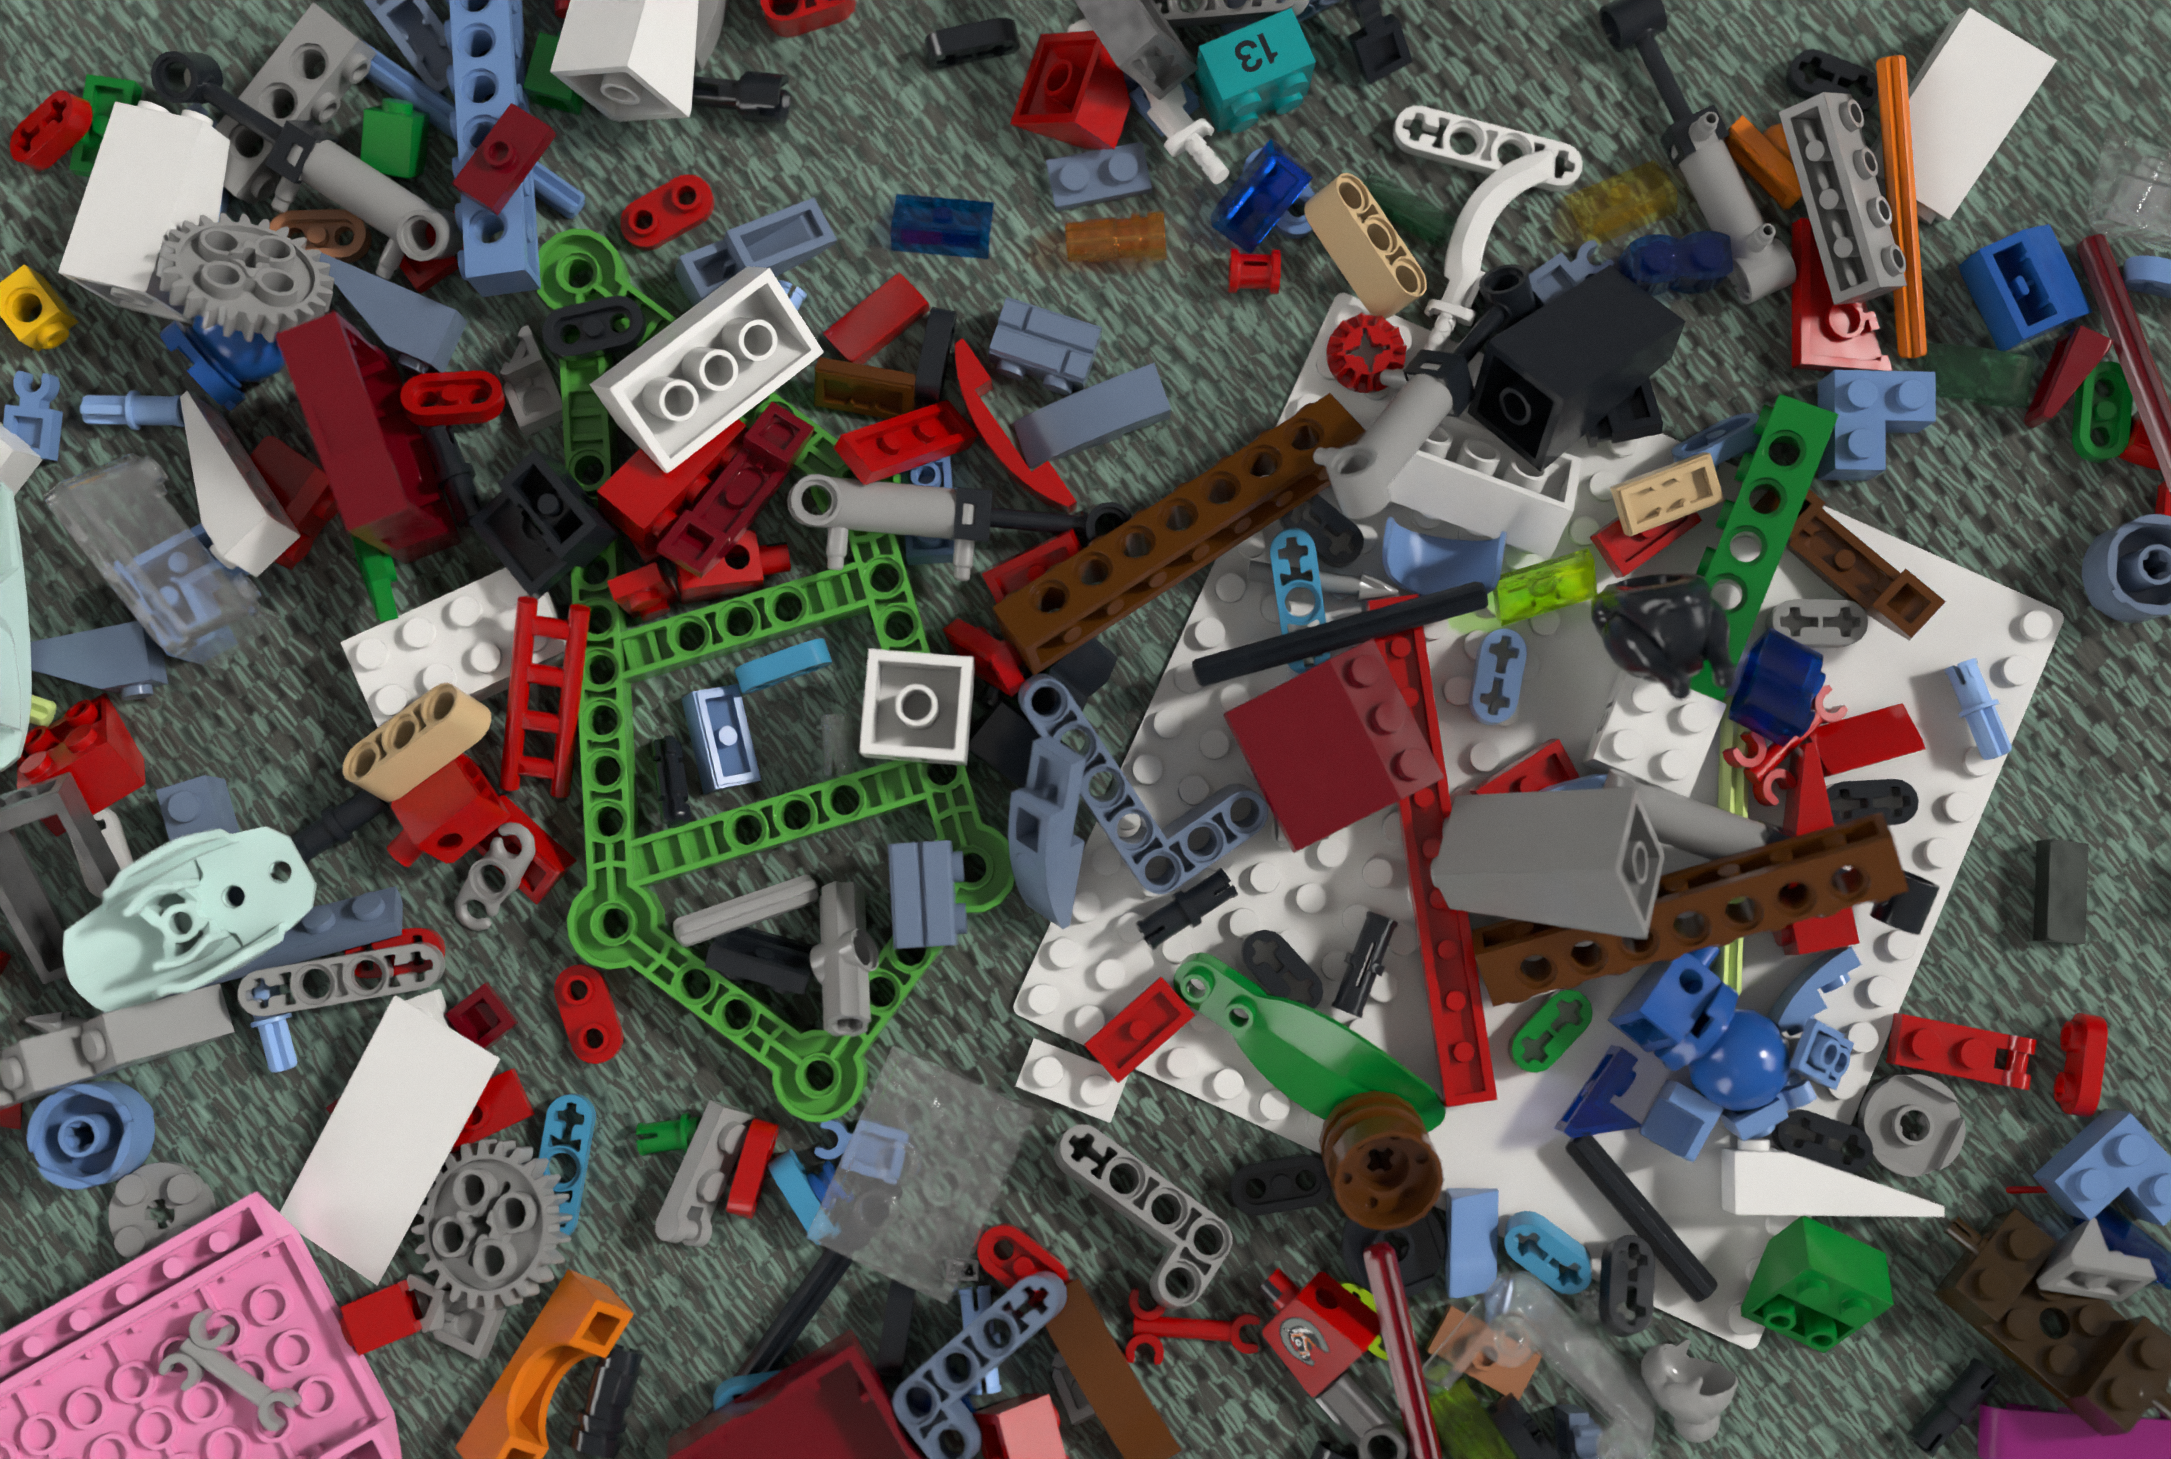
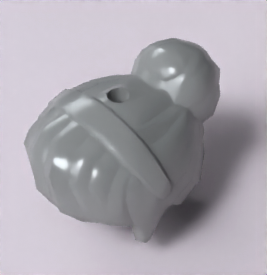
[1641,1338,1738,1443]

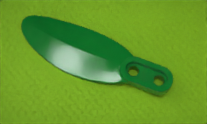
[1173,952,1446,1132]

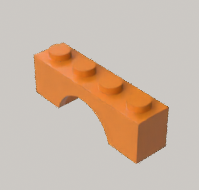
[455,1269,634,1459]

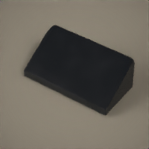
[969,698,1076,788]

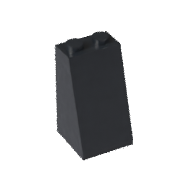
[1467,265,1686,472]

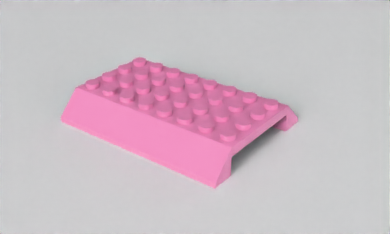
[0,1192,402,1459]

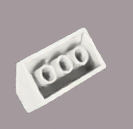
[590,266,824,473]
[1388,391,1582,559]

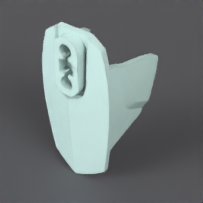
[63,826,317,1013]

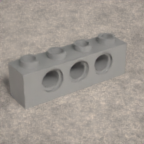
[214,2,377,205]

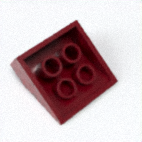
[1223,639,1444,853]

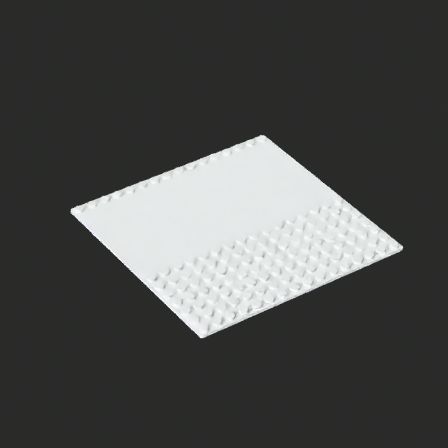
[1013,293,2064,1349]

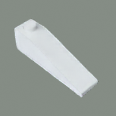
[180,391,301,577]
[1721,1138,1945,1217]

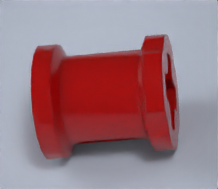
[1228,248,1281,295]

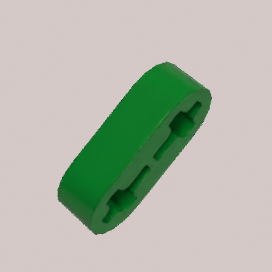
[1508,989,1593,1073]

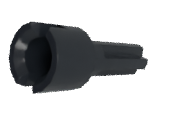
[692,71,791,124]

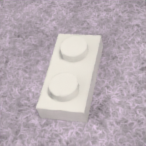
[1016,1038,1128,1123]

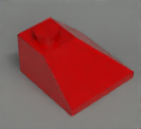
[1010,30,1131,150]

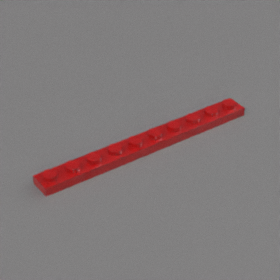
[1366,594,1498,1107]

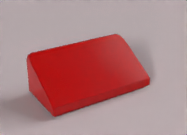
[823,272,930,365]
[1806,703,1925,777]
[473,794,577,905]

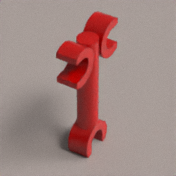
[1722,685,1848,807]
[1125,1287,1260,1365]

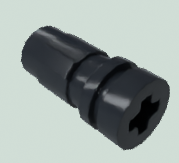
[567,1343,644,1458]

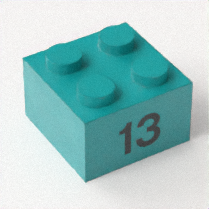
[1194,7,1316,133]

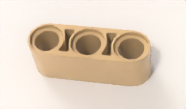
[1304,173,1427,319]
[343,683,491,802]

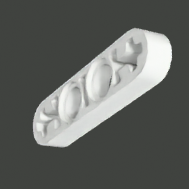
[1393,106,1583,192]

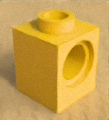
[0,264,78,352]

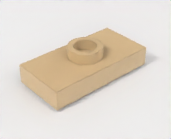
[1610,452,1724,536]

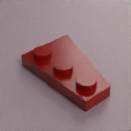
[1792,218,1893,372]

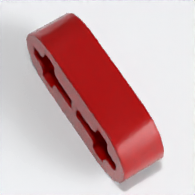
[10,90,93,171]
[345,928,445,979]
[726,1118,780,1219]

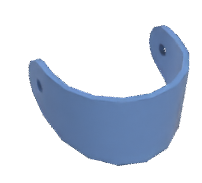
[1382,517,1507,597]

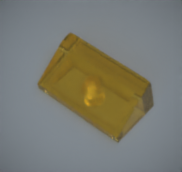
[1565,160,1677,245]

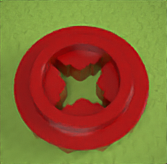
[1326,312,1407,393]

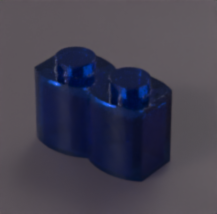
[1618,231,1733,296]
[1729,627,1826,747]

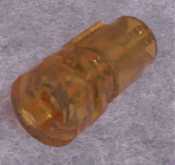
[1065,210,1167,263]

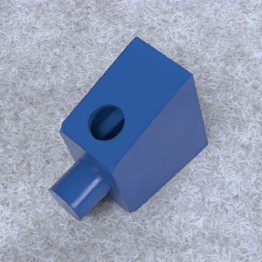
[1607,946,1721,1052]

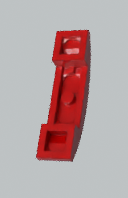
[955,338,1077,514]

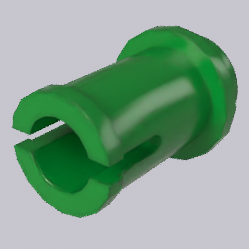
[636,1113,701,1156]

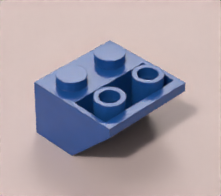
[1957,224,2093,354]

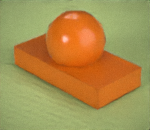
[1725,115,1803,210]

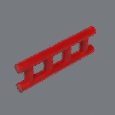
[499,596,590,798]

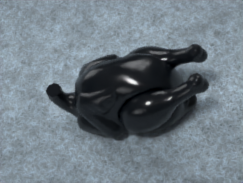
[1591,573,1735,700]

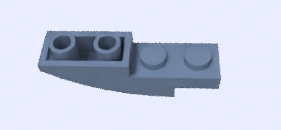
[1008,736,1086,929]

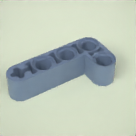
[893,1271,1067,1459]

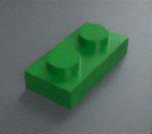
[69,74,143,177]

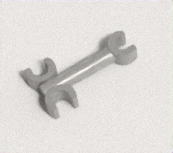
[158,1308,302,1432]

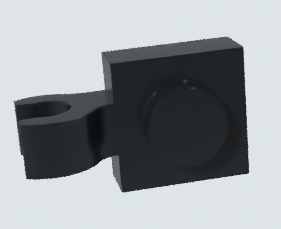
[1347,0,1413,85]

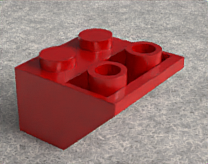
[17,692,146,837]

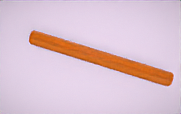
[1876,55,1927,359]

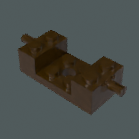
[1933,1208,2171,1437]

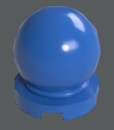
[159,315,286,412]
[1654,982,1791,1111]

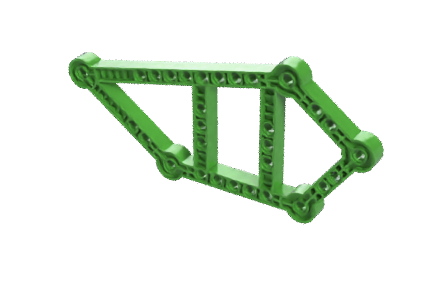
[537,228,1015,1122]

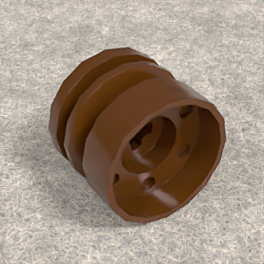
[1319,1091,1444,1231]

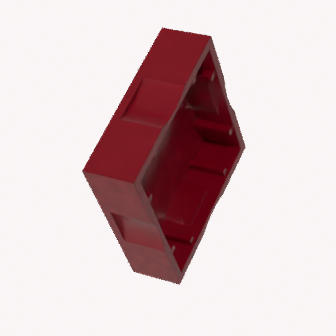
[275,311,462,564]
[666,1328,929,1459]

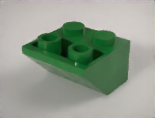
[1740,1216,1894,1353]

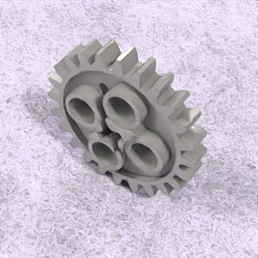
[157,213,334,343]
[412,1139,572,1310]

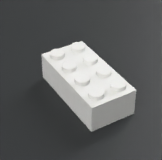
[340,568,566,728]

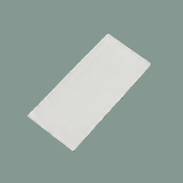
[280,995,500,1286]

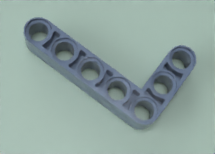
[1018,674,1268,894]

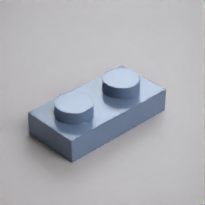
[1046,141,1152,211]

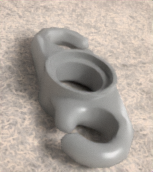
[454,822,536,931]

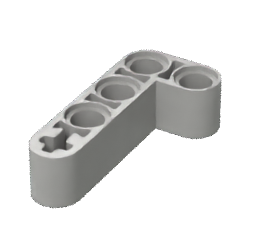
[1054,1124,1232,1309]

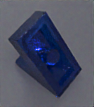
[1554,1045,1643,1138]

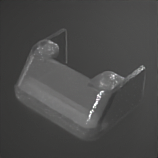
[44,453,282,670]
[1422,1270,1658,1459]

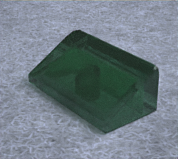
[1363,172,1457,248]

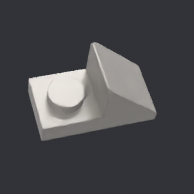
[2036,1218,2156,1302]

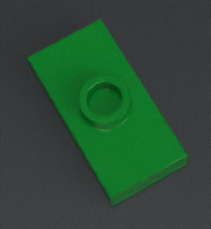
[350,533,398,622]

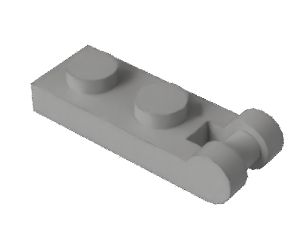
[655,1100,756,1248]

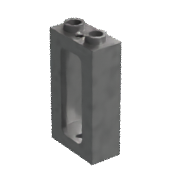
[1074,0,1198,100]
[0,772,121,984]

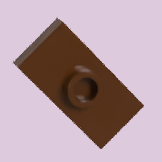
[814,357,917,419]

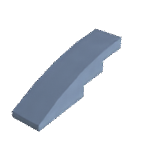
[363,0,453,93]

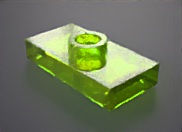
[1493,548,1597,626]
[1429,1377,1516,1459]

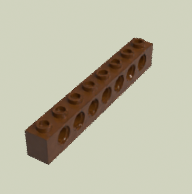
[992,393,1366,676]
[1472,812,1909,1007]

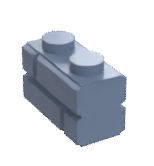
[988,297,1102,395]
[888,840,968,949]

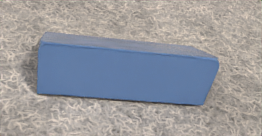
[681,684,761,795]
[1445,1188,1499,1298]

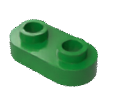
[2072,361,2133,463]

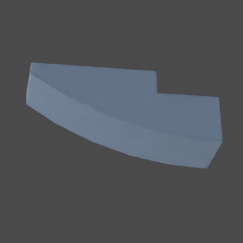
[674,198,837,307]
[1013,363,1171,469]

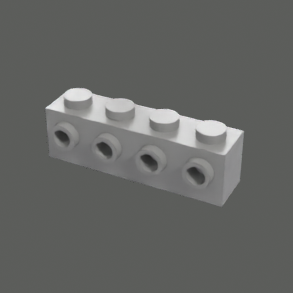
[1779,92,1907,305]

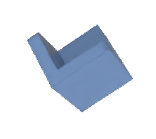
[1639,1079,1724,1162]

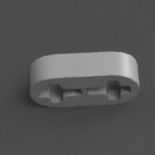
[1766,599,1868,648]

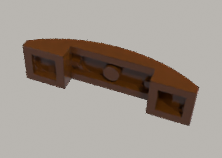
[1753,489,1946,641]
[1033,1275,1182,1459]

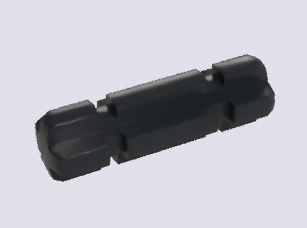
[651,735,691,829]

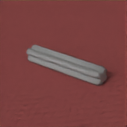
[673,874,819,947]

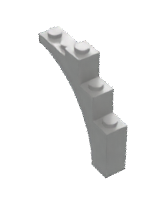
[0,983,235,1110]

